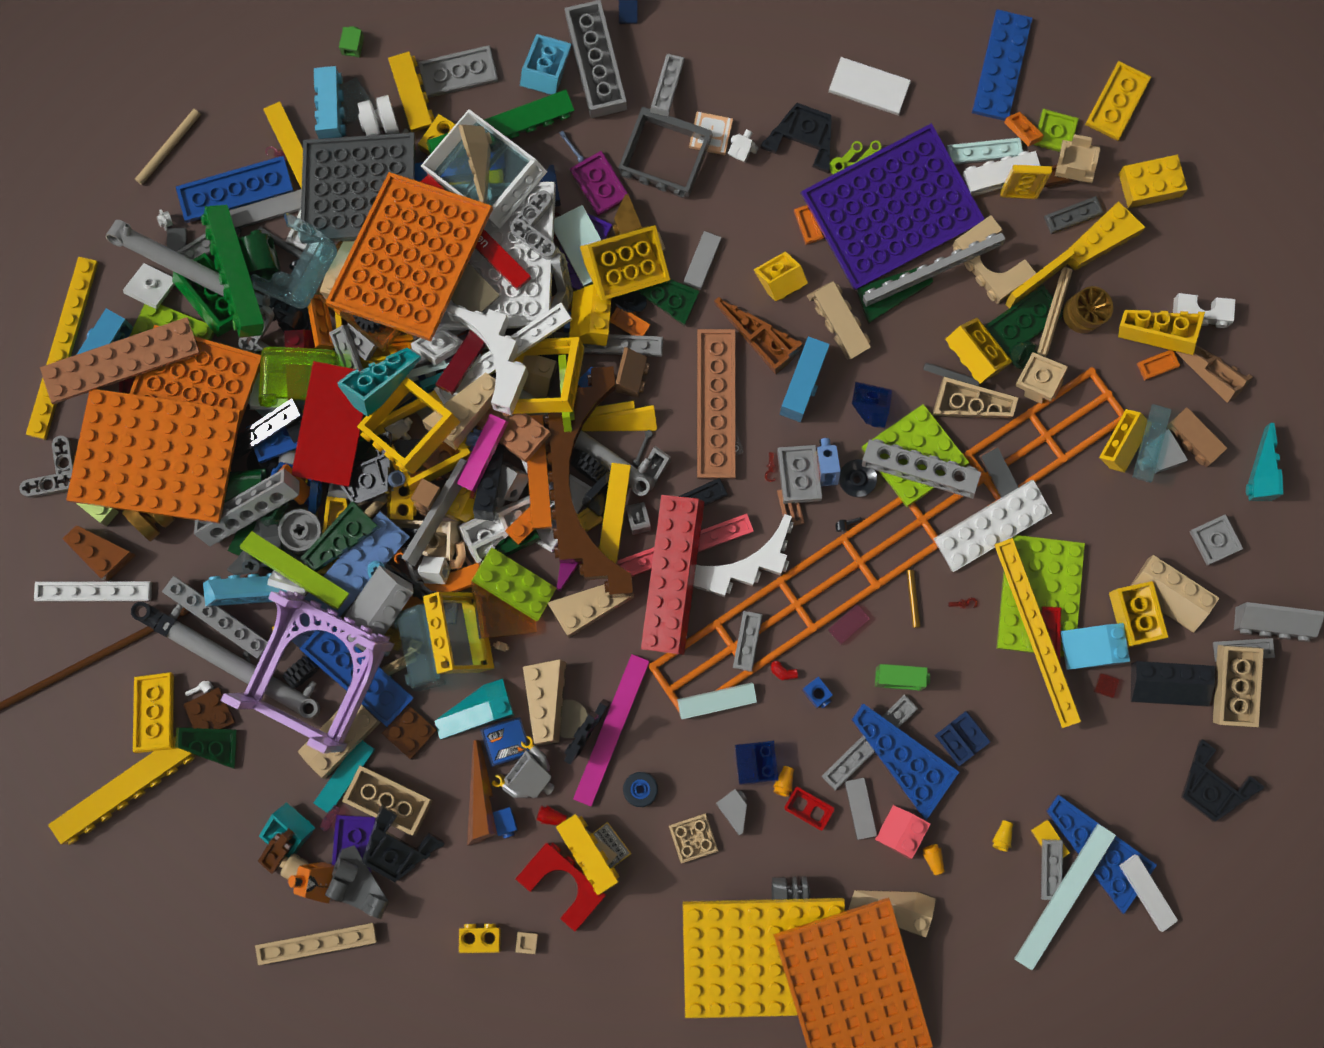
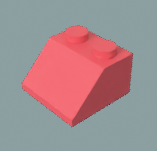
[875,805,930,859]

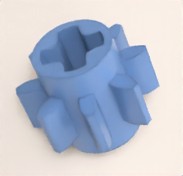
[465,429,482,451]

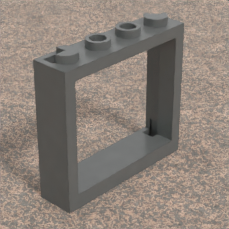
[618,107,713,198]

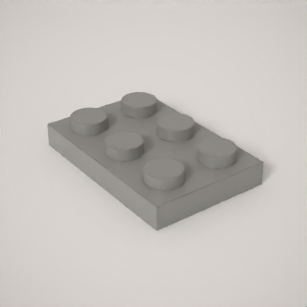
[777,445,822,504]

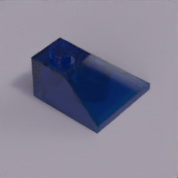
[852,382,892,428]

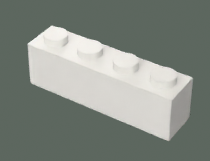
[962,151,1041,197]

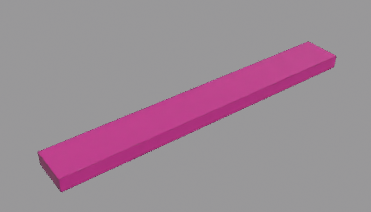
[573,654,650,807]

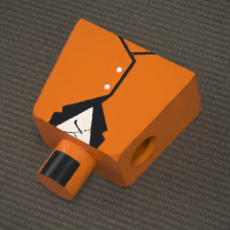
[288,862,334,904]

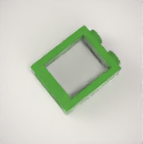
[875,664,930,691]

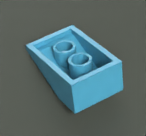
[520,34,571,95]
[1061,623,1130,670]

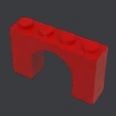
[515,842,607,932]

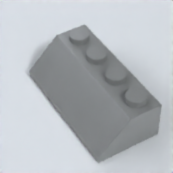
[341,565,413,651]
[1234,602,1324,642]

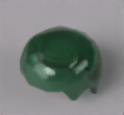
[1010,341,1037,369]

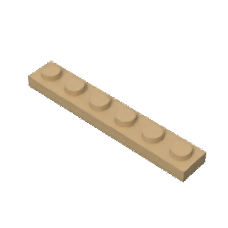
[255,923,377,965]

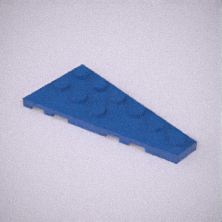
[851,704,959,820]
[1046,795,1157,914]

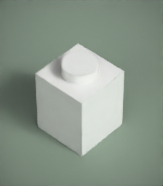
[418,556,451,584]

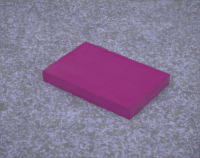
[569,150,630,216]

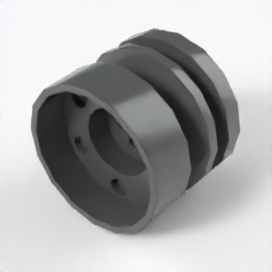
[772,876,810,900]

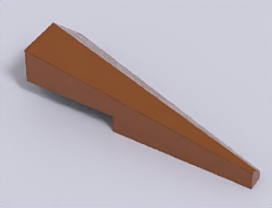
[714,297,803,375]
[467,740,497,846]

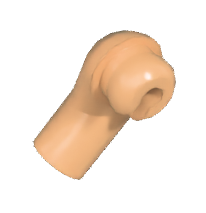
[449,541,466,570]

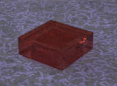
[1094,673,1119,698]

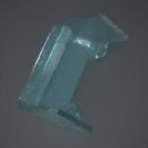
[251,213,337,309]
[394,604,446,691]

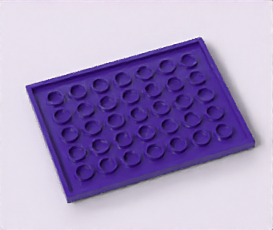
[801,123,985,291]

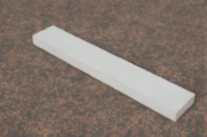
[34,581,152,602]

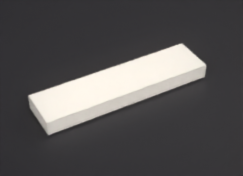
[1119,854,1178,932]

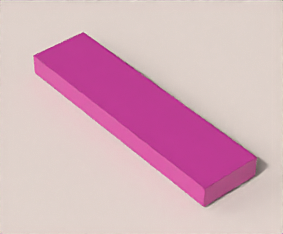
[456,414,509,492]

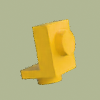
[577,508,603,533]

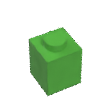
[339,26,364,58]

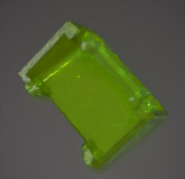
[258,347,341,408]

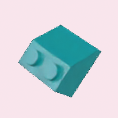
[259,802,315,858]

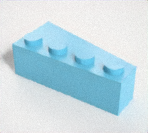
[314,66,346,139]

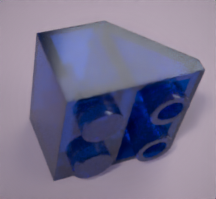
[734,741,778,785]

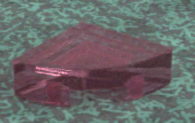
[320,805,340,832]

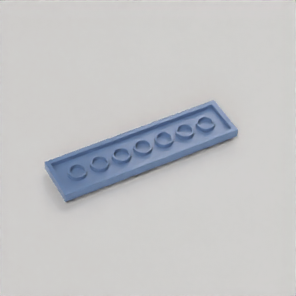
[289,511,410,648]

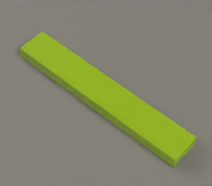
[240,531,349,611]

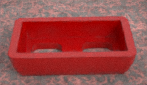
[784,787,834,831]

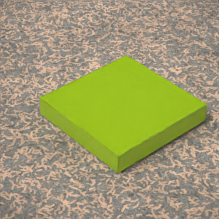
[1033,109,1079,152]

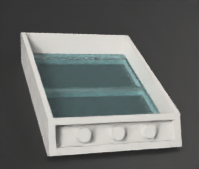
[421,109,547,229]

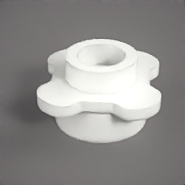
[157,210,173,231]

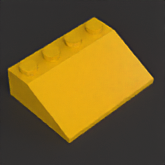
[580,225,670,301]

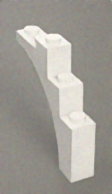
[447,305,529,415]
[693,514,794,597]

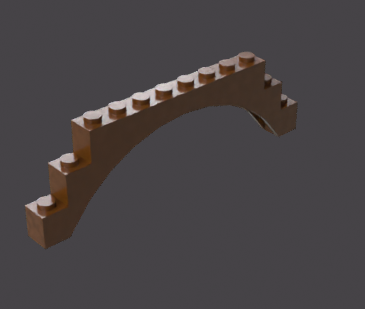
[544,366,633,598]

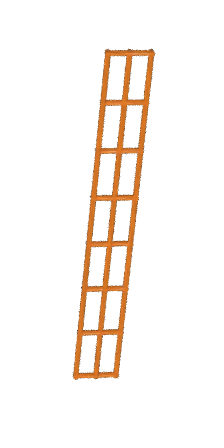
[649,367,1125,719]

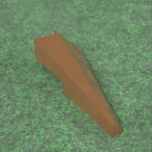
[1175,345,1253,403]

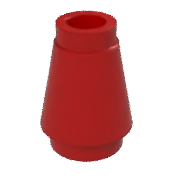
[536,805,567,826]

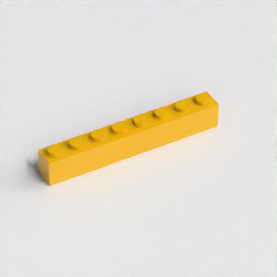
[48,736,194,845]

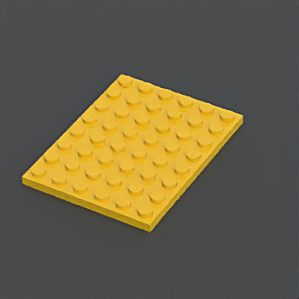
[683,898,844,1018]

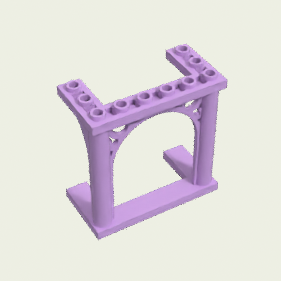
[221,590,394,754]

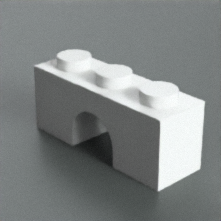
[1173,293,1235,328]

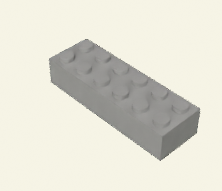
[565,0,627,118]

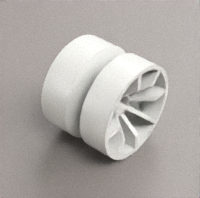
[358,95,399,136]

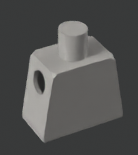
[1137,429,1188,474]
[496,461,528,508]

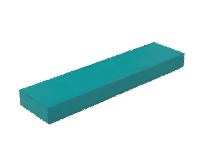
[313,740,376,814]

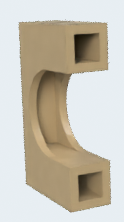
[953,215,1036,304]

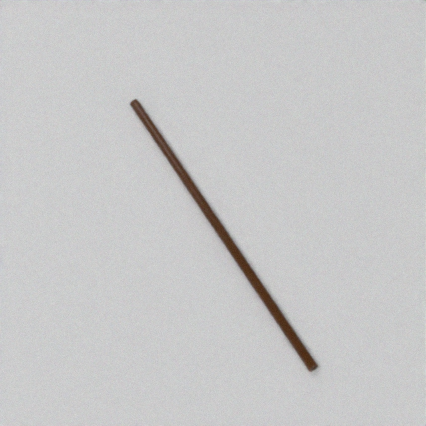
[0,573,252,711]

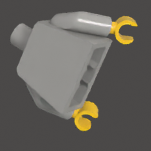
[492,736,554,798]

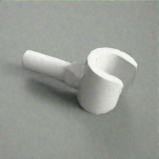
[185,681,214,696]

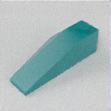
[337,348,421,417]
[1246,423,1283,501]
[434,679,514,740]

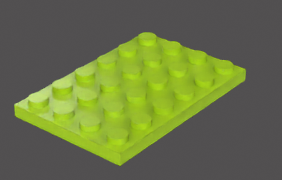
[996,535,1085,657]

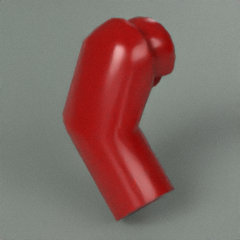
[771,661,798,680]

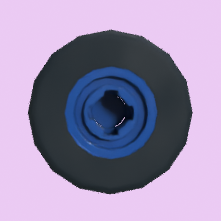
[623,772,658,807]

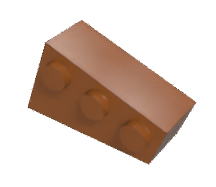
[62,525,136,582]

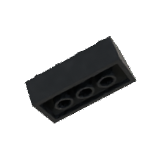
[1130,661,1215,707]

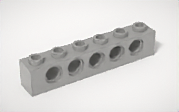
[862,439,981,499]
[194,468,300,546]
[162,576,268,659]

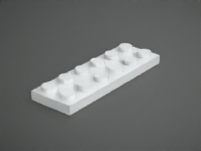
[933,480,1052,572]

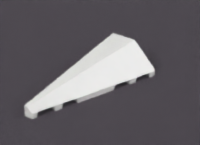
[458,490,550,563]

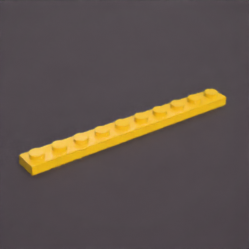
[26,257,98,440]
[994,538,1082,728]

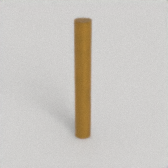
[906,570,920,628]

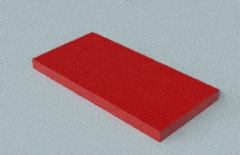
[291,361,364,487]

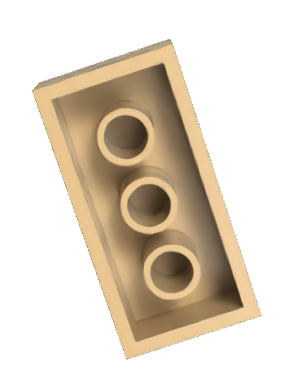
[1213,645,1264,727]
[342,766,433,836]

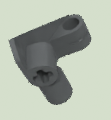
[227,509,281,575]
[325,845,389,919]

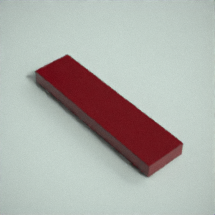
[436,330,486,395]

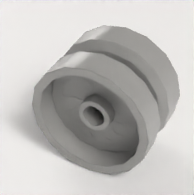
[278,509,322,555]

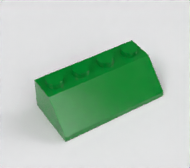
[172,253,233,337]

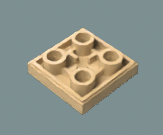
[669,813,718,863]

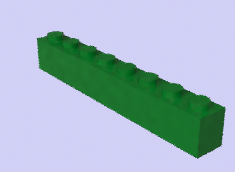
[426,90,574,159]
[201,204,264,338]

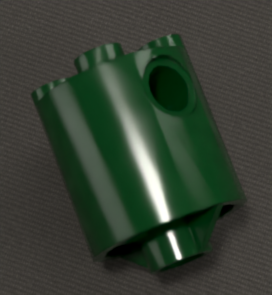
[237,230,281,286]
[224,468,268,503]

